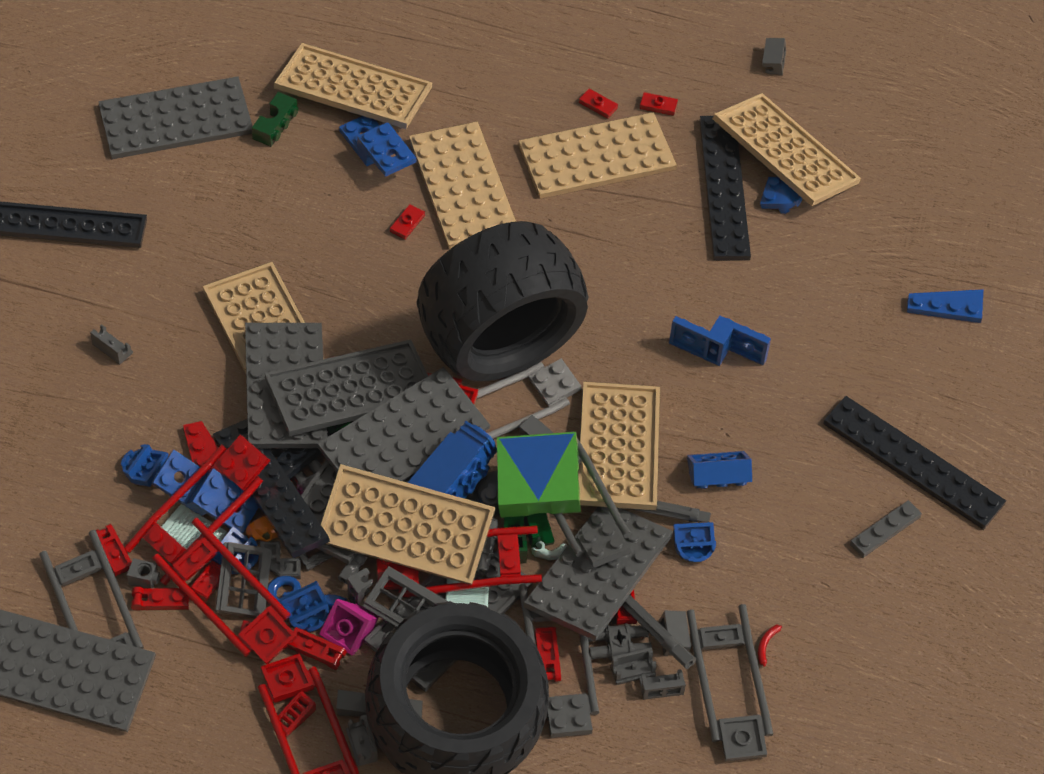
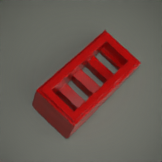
[278,691,316,738]

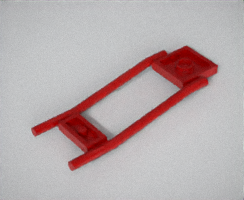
[124,434,270,586]
[152,517,297,665]
[377,526,542,597]
[258,653,360,774]

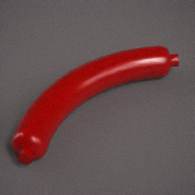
[758,624,782,667]

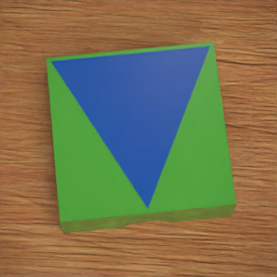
[497,432,581,517]

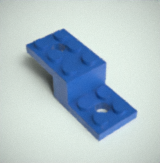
[339,116,416,177]
[669,315,771,366]
[151,450,259,534]

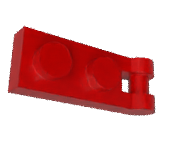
[96,524,132,576]
[131,587,189,610]
[287,627,347,670]
[535,627,561,682]

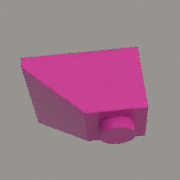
[319,599,379,655]

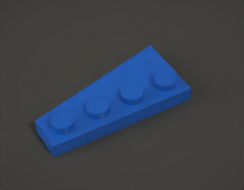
[907,289,984,323]

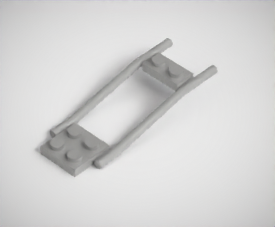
[477,358,582,439]

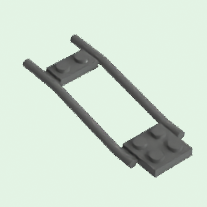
[554,438,631,568]
[39,530,144,649]
[518,584,599,738]
[686,604,773,762]

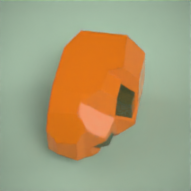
[246,516,279,542]

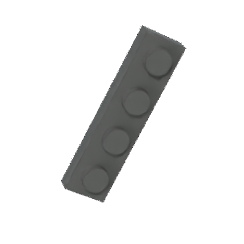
[850,500,922,558]

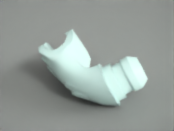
[532,541,567,560]

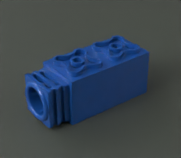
[408,421,497,499]

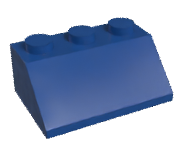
[687,451,752,488]

